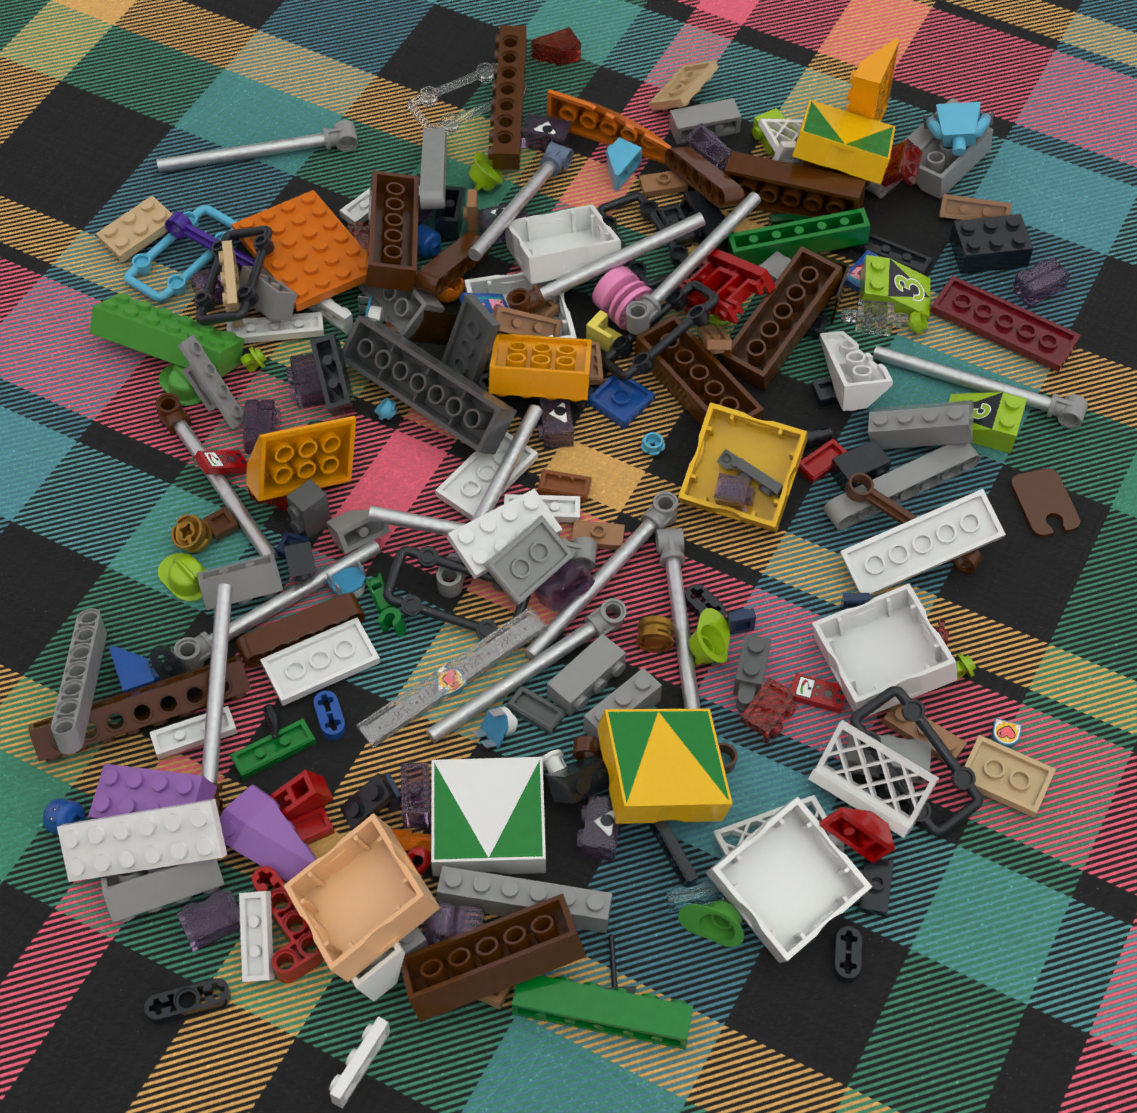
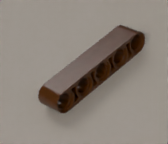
[665,146,744,208]
[414,231,492,296]
[236,593,365,668]

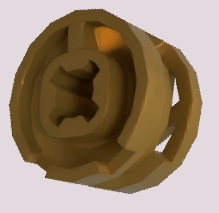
[171,514,213,554]
[637,616,675,653]

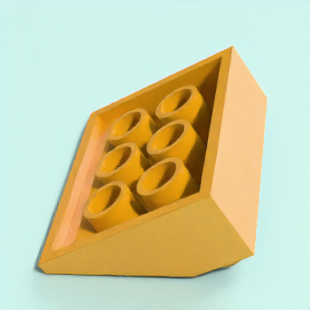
[845,38,900,122]
[489,333,592,402]
[246,416,356,501]

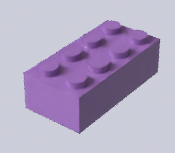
[88,764,217,819]

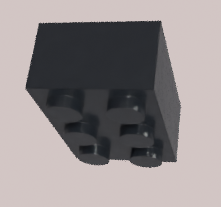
[949,214,1034,274]

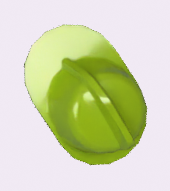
[468,152,503,192]
[158,553,206,602]
[688,608,730,665]

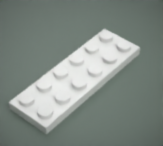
[840,489,1006,596]
[57,799,227,882]

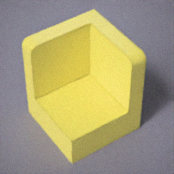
[586,310,622,352]

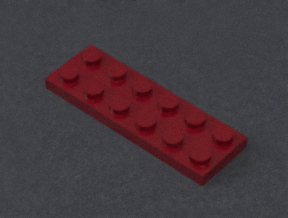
[930,275,1081,372]

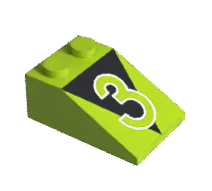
[859,255,931,319]
[949,392,1027,454]

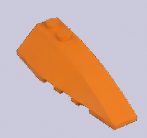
[547,89,671,164]

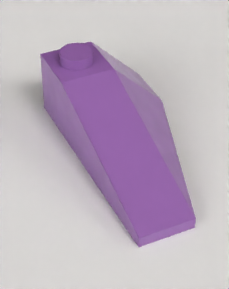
[219,785,317,882]

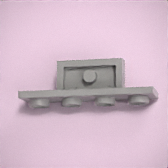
[178,334,247,429]

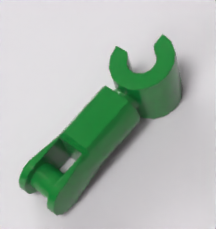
[365,573,407,638]

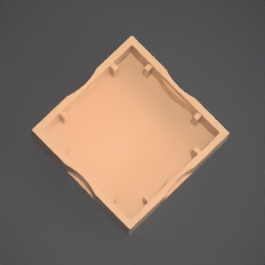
[283,813,440,982]

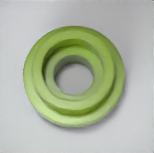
[908,311,928,335]

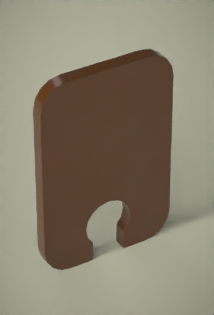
[1011,468,1080,537]

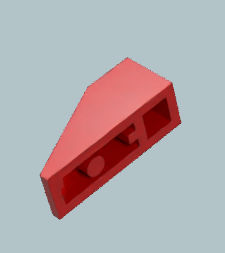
[269,769,333,821]
[819,807,895,863]

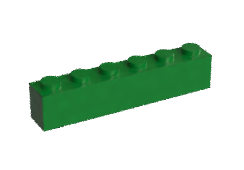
[728,208,870,265]
[512,974,693,1050]

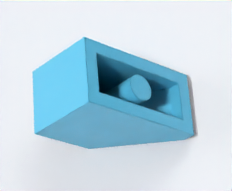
[606,137,642,191]

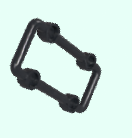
[597,192,688,290]
[194,226,275,325]
[602,281,719,381]
[383,546,531,641]
[850,686,983,836]

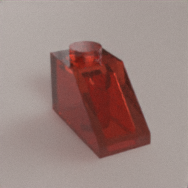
[531,27,581,66]

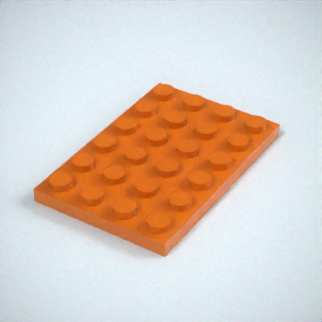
[232,190,367,312]

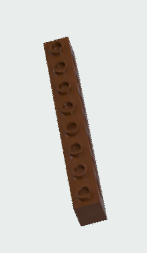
[488,25,527,170]
[28,655,251,762]

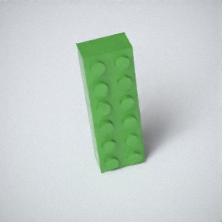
[90,293,244,377]

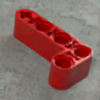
[252,866,324,984]

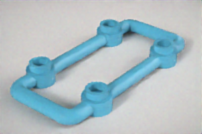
[124,205,237,302]

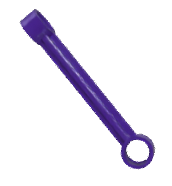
[165,211,255,268]

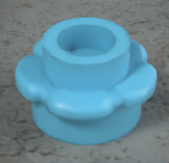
[375,397,397,420]
[641,432,665,456]

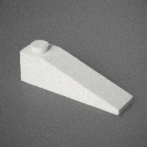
[820,331,893,411]
[351,942,405,1001]

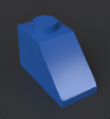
[109,646,160,693]

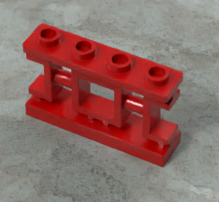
[675,248,776,324]

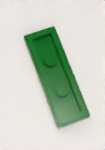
[230,718,316,780]

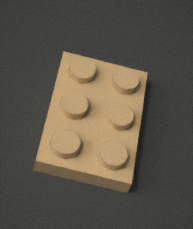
[649,60,719,111]
[96,196,172,262]
[218,240,244,328]
[964,735,1056,818]

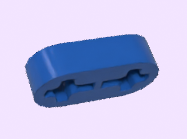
[313,691,346,741]

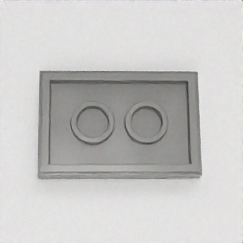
[483,515,575,605]

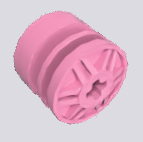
[592,266,653,330]

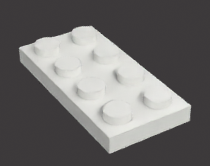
[435,432,538,520]
[447,489,562,579]
[260,617,380,706]

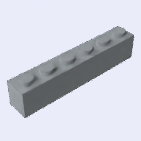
[437,866,612,933]

